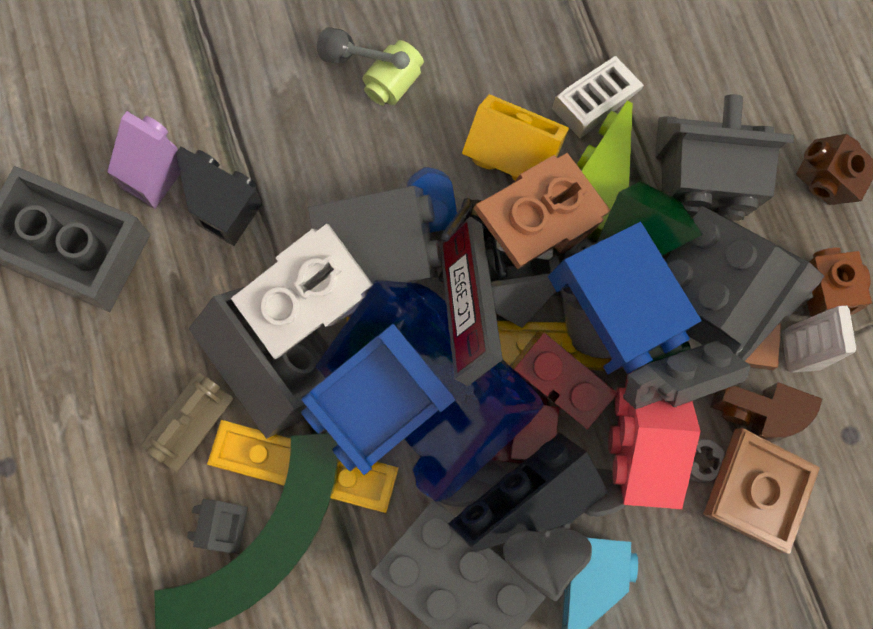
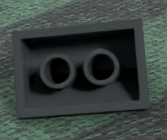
[188,286,342,439]

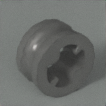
[690,439,725,483]

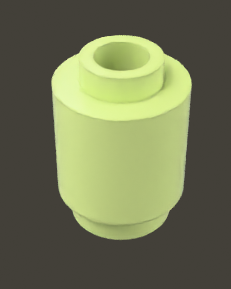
[362,40,424,105]

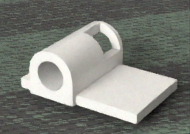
[231,224,373,359]

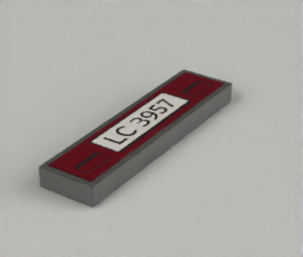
[440,217,503,386]

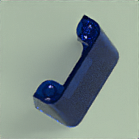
[315,280,543,502]

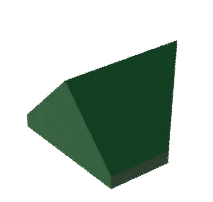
[597,181,703,255]

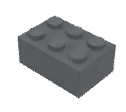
[0,166,150,312]
[370,499,546,629]

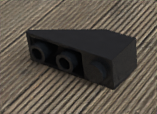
[448,433,608,552]

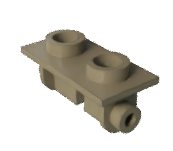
[140,372,235,473]

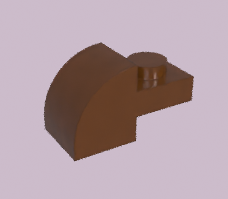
[710,382,822,443]

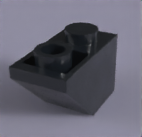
[176,146,262,246]

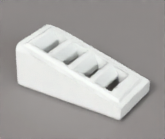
[552,56,644,139]
[781,305,856,373]

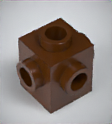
[796,133,873,205]

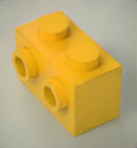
[462,94,569,181]

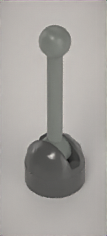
[317,27,410,69]

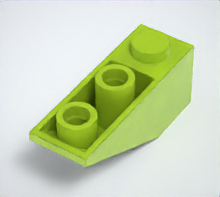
[577,100,633,241]

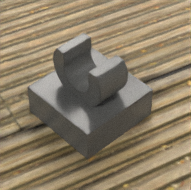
[187,499,248,554]

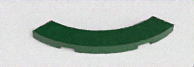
[154,433,339,629]

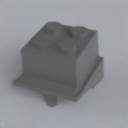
[655,94,794,221]
[665,206,824,361]

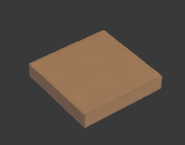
[703,428,820,554]

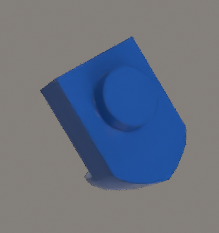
[407,167,457,233]

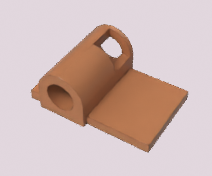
[474,153,611,269]

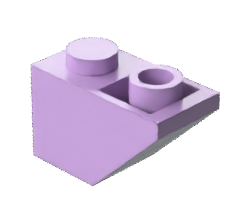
[108,111,180,209]

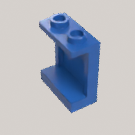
[547,222,702,375]
[301,324,456,475]

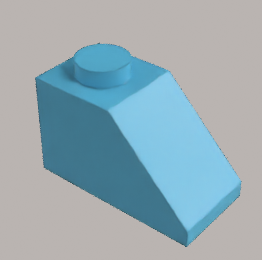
[562,538,638,629]

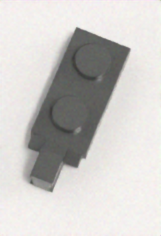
[623,341,751,409]

